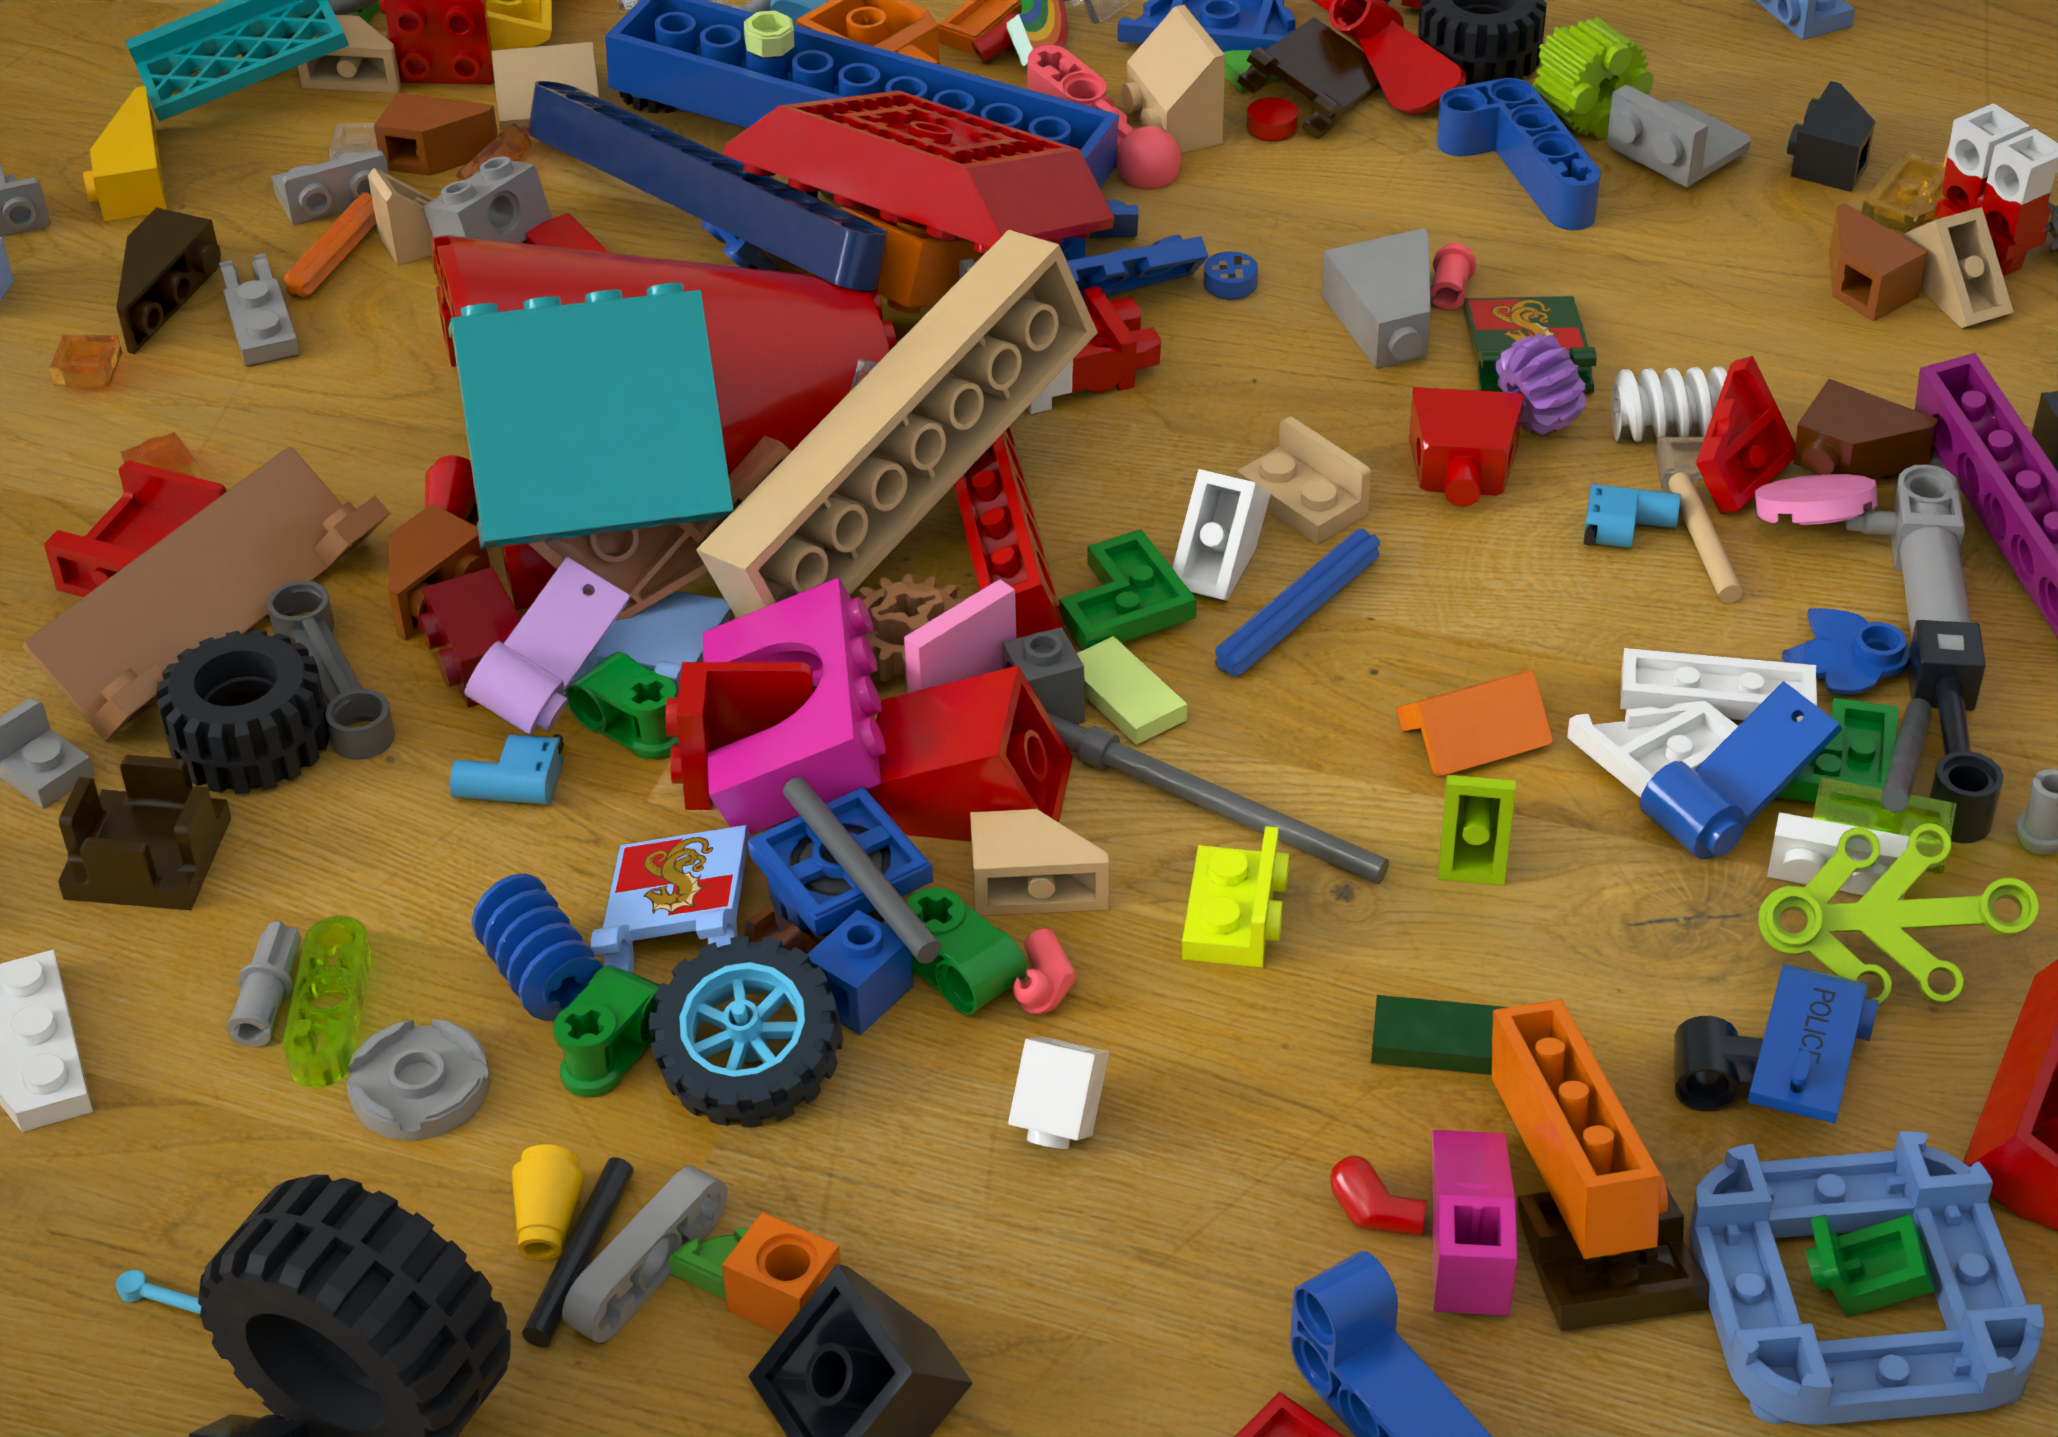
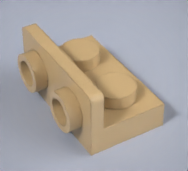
[1236,416,1371,545]

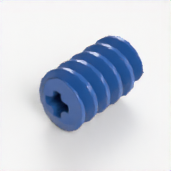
[471,873,603,1021]

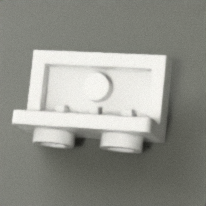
[1767,812,1917,900]

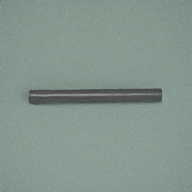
[1881,698,1932,812]
[783,777,941,964]

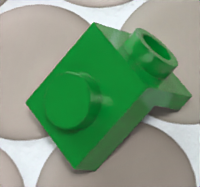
[1806,1214,1935,1317]

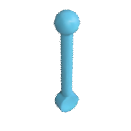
[116,1270,201,1314]

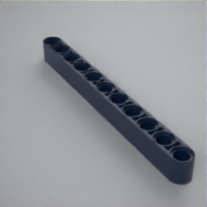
[527,81,888,291]

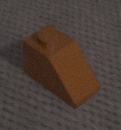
[1793,379,1939,479]

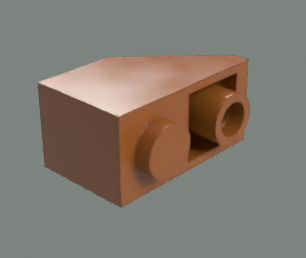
[374,93,500,176]
[1829,203,1928,321]
[389,504,490,640]

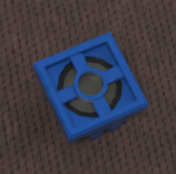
[748,787,933,937]

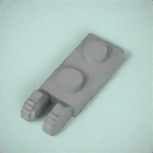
[219,253,300,366]

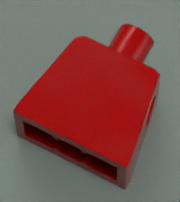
[1409,387,1524,507]

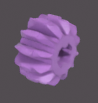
[1496,333,1586,435]

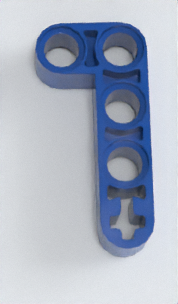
[1437,78,1601,231]
[1290,1250,1493,1437]

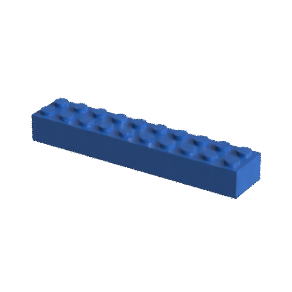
[605,0,1119,188]

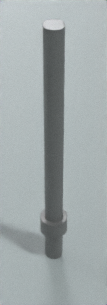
[1047,713,1389,884]

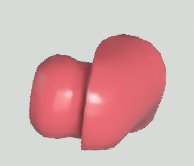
[1013,928,1076,1015]

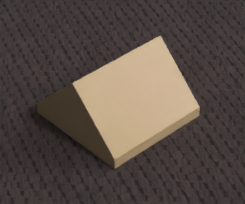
[491,42,600,130]

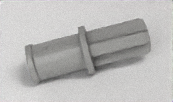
[226,921,301,1047]

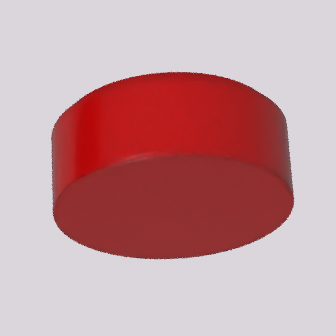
[1247,97,1298,141]

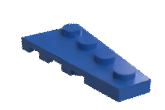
[1067,235,1209,297]

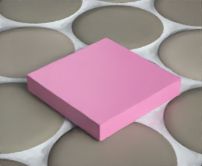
[904,579,1016,693]

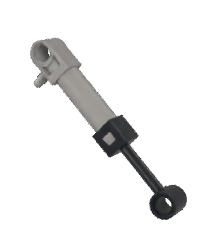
[1846,464,2003,844]

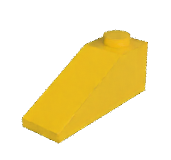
[83,86,167,222]

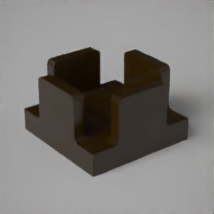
[58,755,231,911]

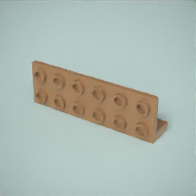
[23,447,391,741]

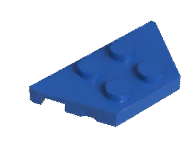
[1118,0,1296,52]

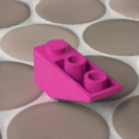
[1432,1130,1517,1316]

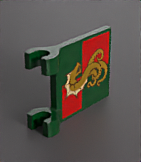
[1463,296,1597,393]

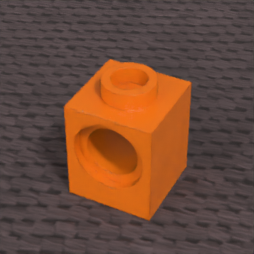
[722,1212,841,1335]

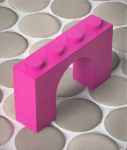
[702,577,886,835]

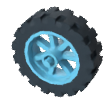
[649,936,843,1127]

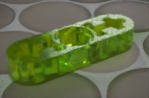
[283,916,371,1087]

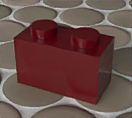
[418,567,521,708]

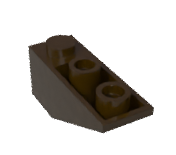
[116,207,221,354]

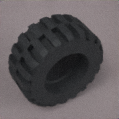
[198,1175,511,1437]

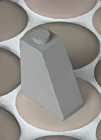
[1322,228,1430,369]

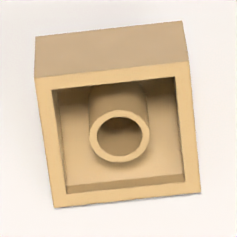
[1121,5,1225,153]

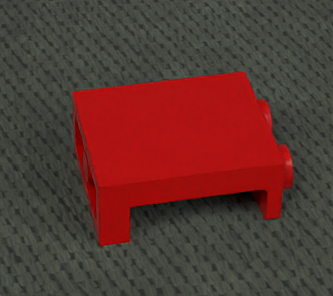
[44,460,227,597]

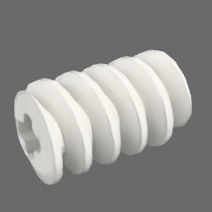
[1610,367,1727,442]

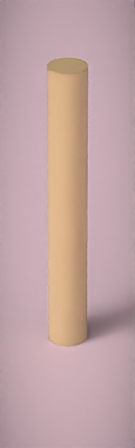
[1668,472,1743,604]

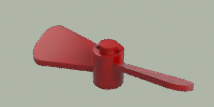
[1312,0,1466,114]

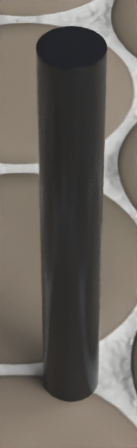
[522,1157,634,1347]

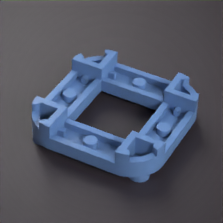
[1689,1131,2044,1425]

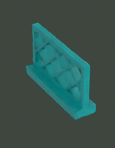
[125,0,349,122]

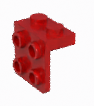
[380,0,494,85]
[666,662,814,810]

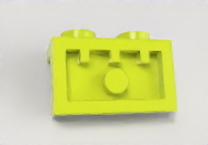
[1182,826,1290,968]

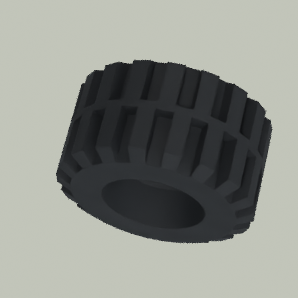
[1418,0,1547,85]
[156,630,329,794]

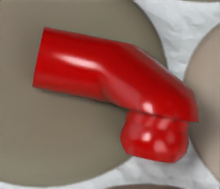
[971,13,1018,63]
[1330,1156,1427,1237]

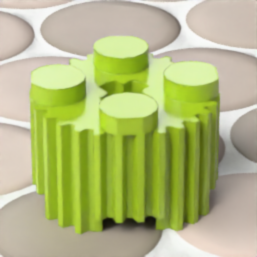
[1533,17,1654,139]

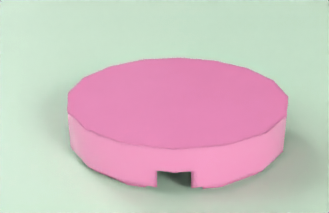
[1755,474,1878,525]

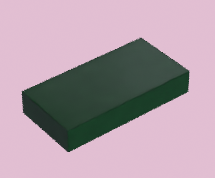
[1371,995,1508,1075]

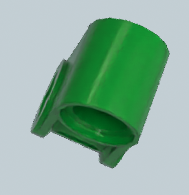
[565,652,679,759]
[906,887,1027,1015]
[553,965,661,1097]

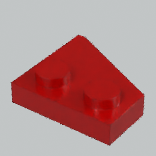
[1696,356,1796,514]

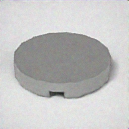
[347,1019,490,1141]

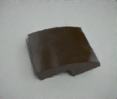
[1518,1187,1709,1331]

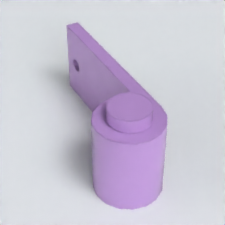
[464,557,630,735]

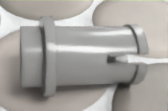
[2015,769,2058,855]

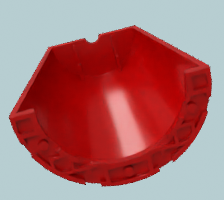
[431,235,897,610]

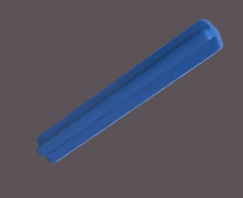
[1215,529,1380,677]

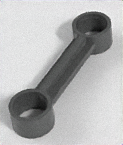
[267,581,395,760]

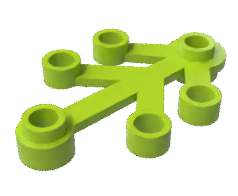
[1758,823,2039,1007]

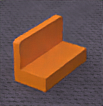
[1396,670,1553,776]

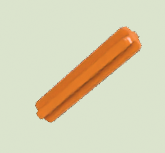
[284,192,377,299]

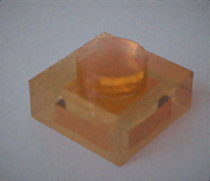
[49,335,123,388]
[121,432,201,479]

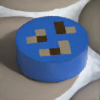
[1204,251,1258,299]

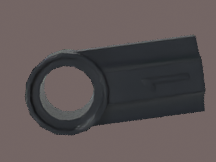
[1674,1016,1763,1111]

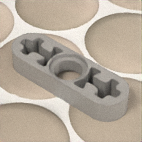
[562,1165,728,1343]

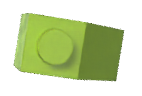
[1438,775,1516,886]

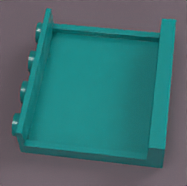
[448,283,734,549]

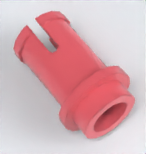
[1430,243,1477,310]

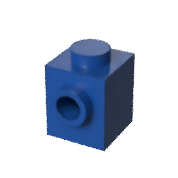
[807,909,913,1035]

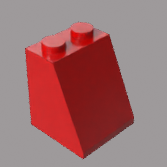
[867,665,1073,842]

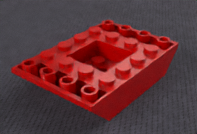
[723,91,1115,254]

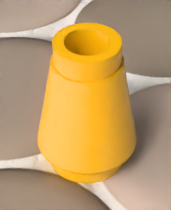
[512,1144,585,1260]

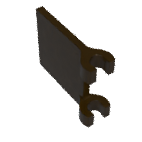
[1237,17,1381,139]

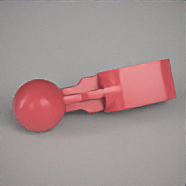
[1026,45,1182,189]

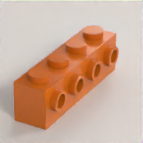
[1491,999,1668,1259]

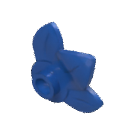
[1782,608,1910,694]

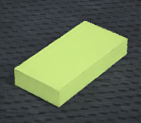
[1077,636,1187,745]

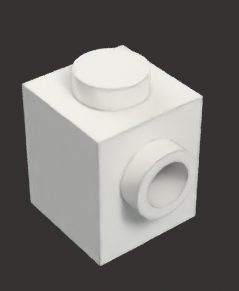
[1008,1036,1109,1149]

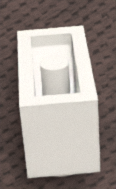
[1172,469,1271,601]

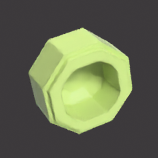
[744,11,794,58]

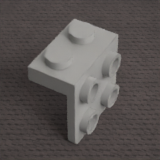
[1606,84,1751,187]

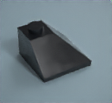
[748,1264,973,1437]

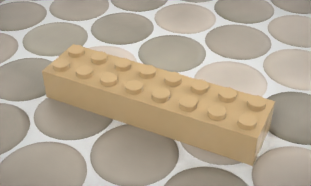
[696,230,1098,618]

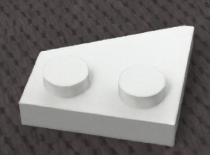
[1567,700,1738,798]

